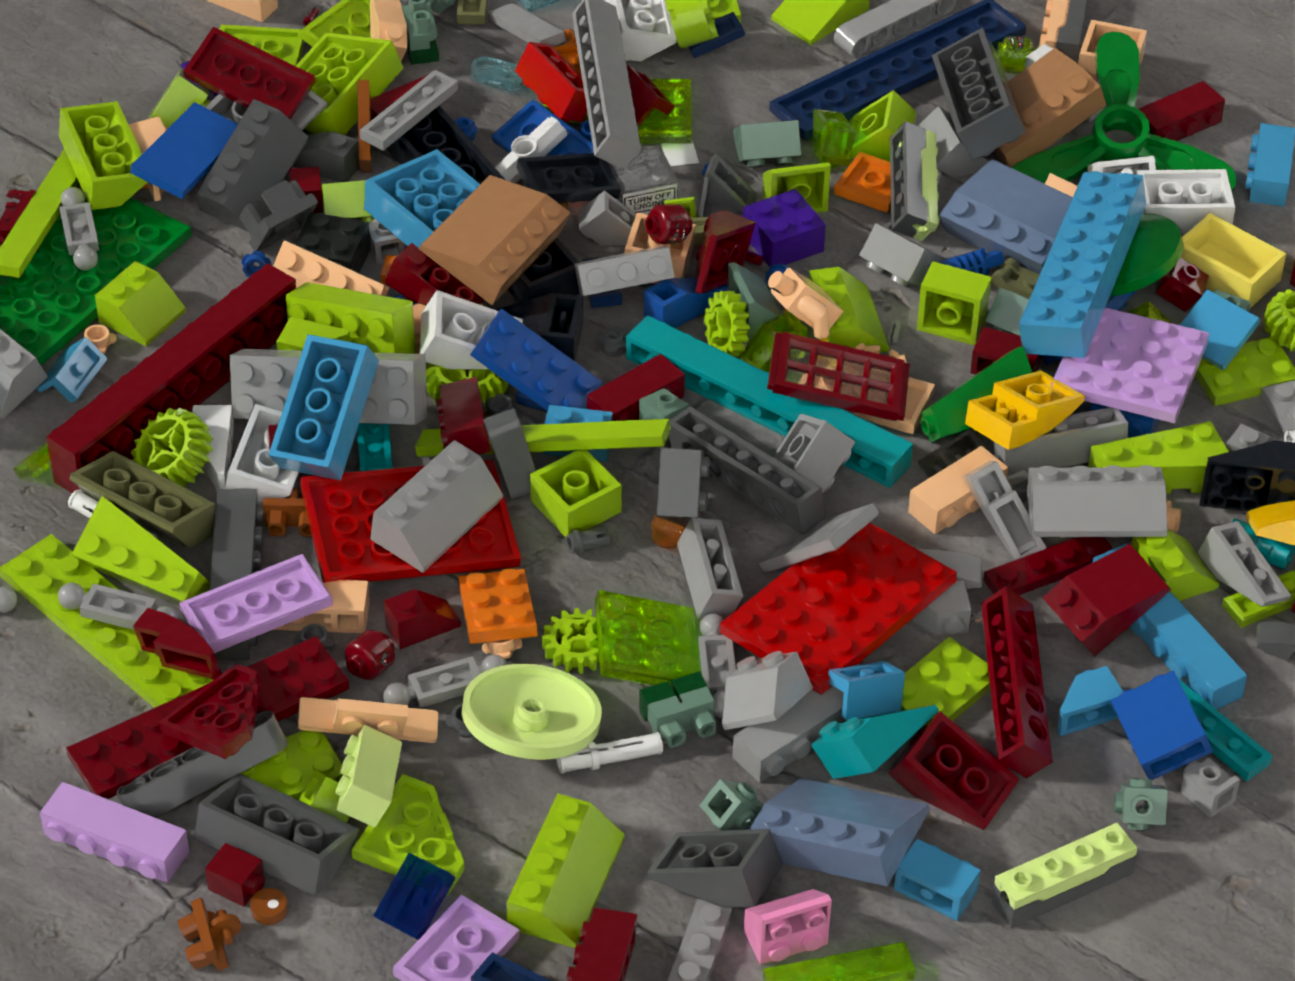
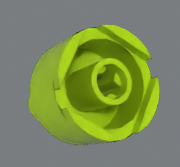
[665,0,719,49]

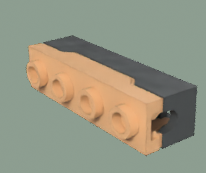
[1039,0,1088,63]

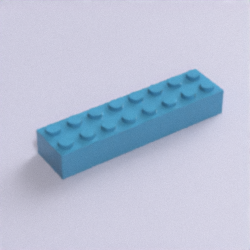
[1019,171,1147,358]

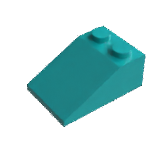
[811,705,939,779]

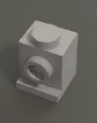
[369,219,405,264]
[1180,758,1240,818]

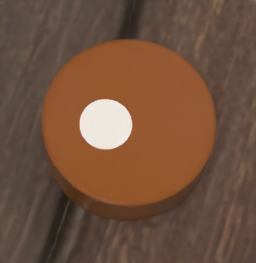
[250,888,288,925]

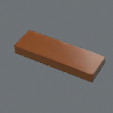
[357,80,372,173]

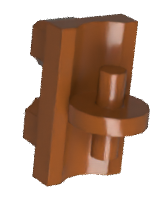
[263,488,312,537]
[177,897,242,971]

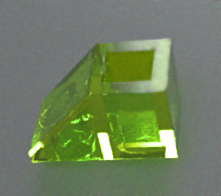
[738,312,808,373]

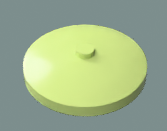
[462,664,602,760]

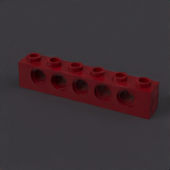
[981,586,1053,779]

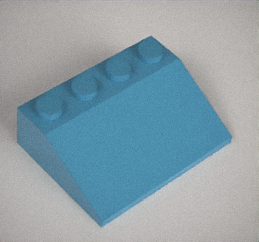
[364,150,480,248]

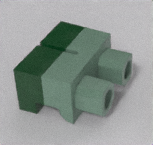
[402,0,439,65]
[639,671,716,748]

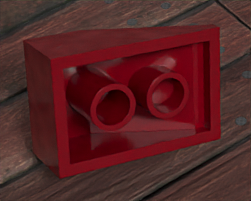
[695,210,756,294]
[1042,544,1171,657]
[887,711,1020,830]

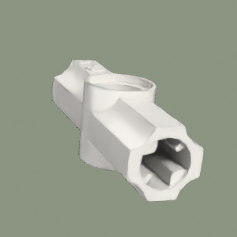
[495,116,567,184]

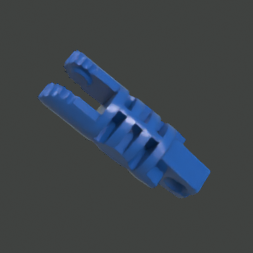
[928,248,1004,275]

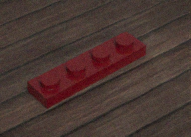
[983,537,1113,595]

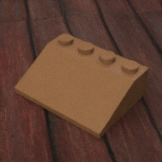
[993,48,1106,168]
[419,175,571,305]

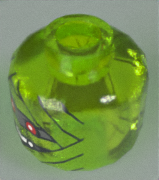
[997,36,1038,74]

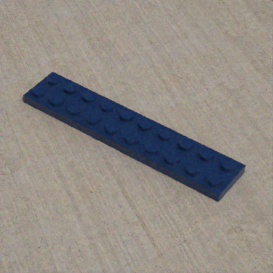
[769,0,1026,141]

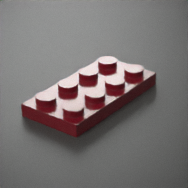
[183,27,316,120]

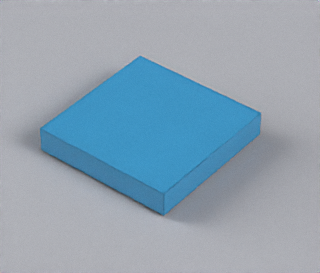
[1180,289,1260,370]

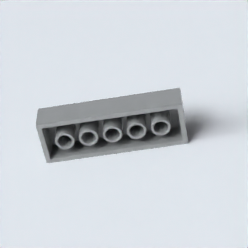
[230,349,427,425]

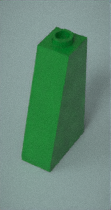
[920,346,1032,443]

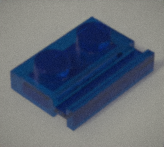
[373,852,456,941]

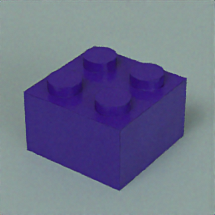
[743,189,826,267]

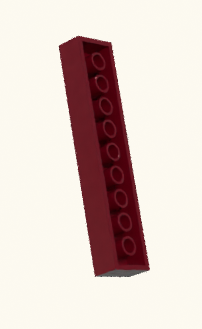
[46,263,297,494]

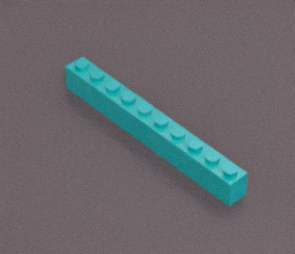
[626,315,913,489]

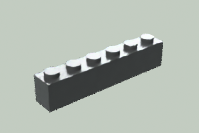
[210,489,264,660]

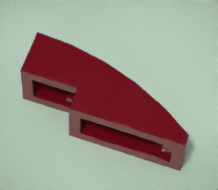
[133,608,222,679]

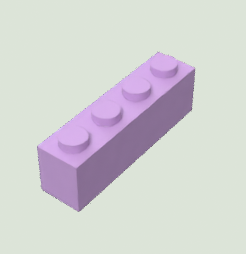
[40,782,190,883]

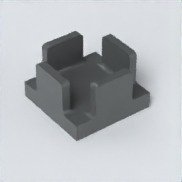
[239,180,318,251]

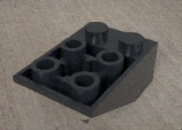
[495,293,583,361]
[1199,440,1295,511]

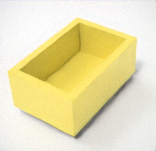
[1181,213,1286,308]

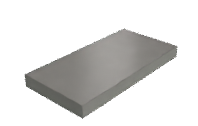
[758,503,879,573]

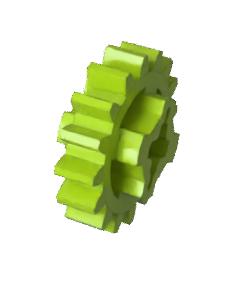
[704,291,750,357]
[542,608,616,674]

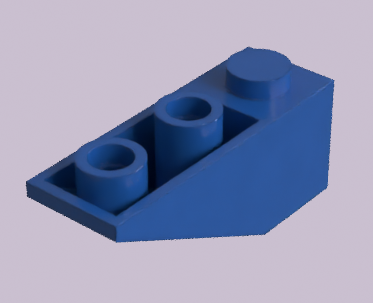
[643,278,727,328]

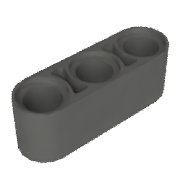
[483,408,536,501]

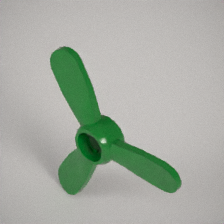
[1012,31,1236,192]

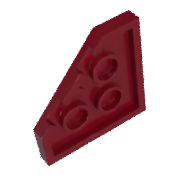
[158,663,262,759]

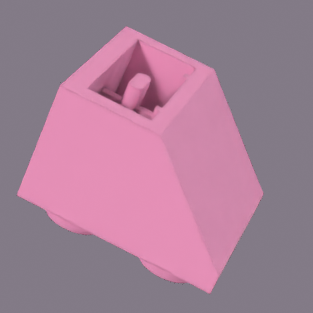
[744,889,832,965]

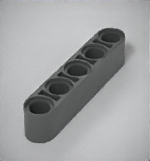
[117,711,288,818]

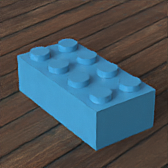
[268,334,379,481]

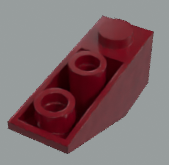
[384,243,484,306]

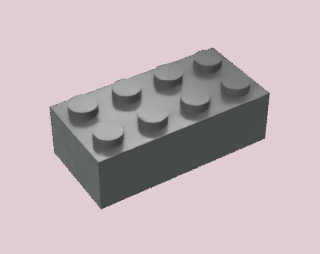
[657,448,710,518]

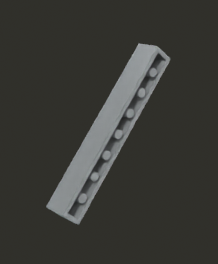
[572,0,641,169]

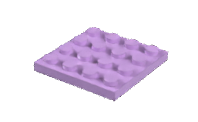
[1051,308,1209,423]

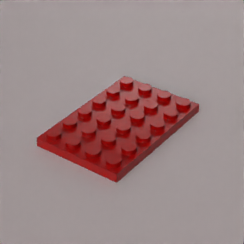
[300,459,521,583]
[720,522,957,695]

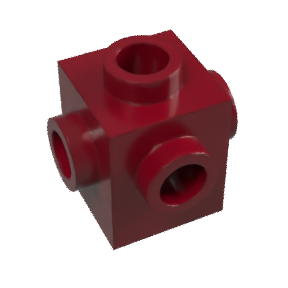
[1155,258,1209,312]

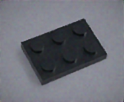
[516,153,621,203]

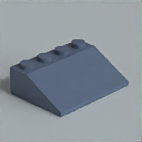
[940,159,1073,274]
[750,778,930,887]

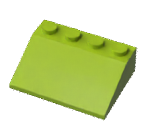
[296,32,403,136]

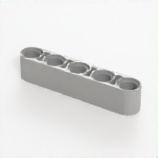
[834,0,956,59]

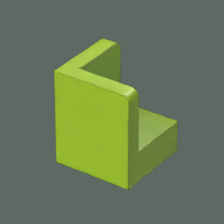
[298,769,350,823]

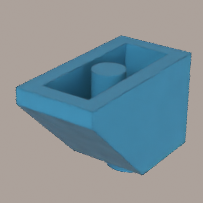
[1057,666,1123,736]

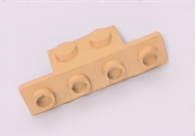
[298,697,438,743]

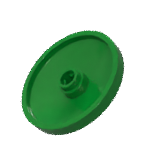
[1110,214,1184,296]

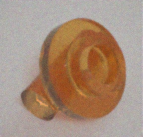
[651,516,685,549]

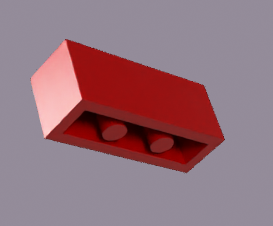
[515,42,587,122]

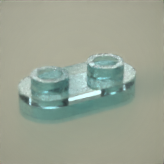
[471,56,524,92]

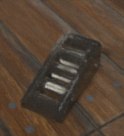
[918,428,989,478]

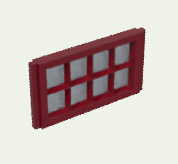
[767,331,910,421]

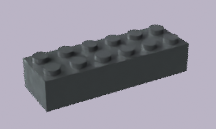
[932,27,1026,161]

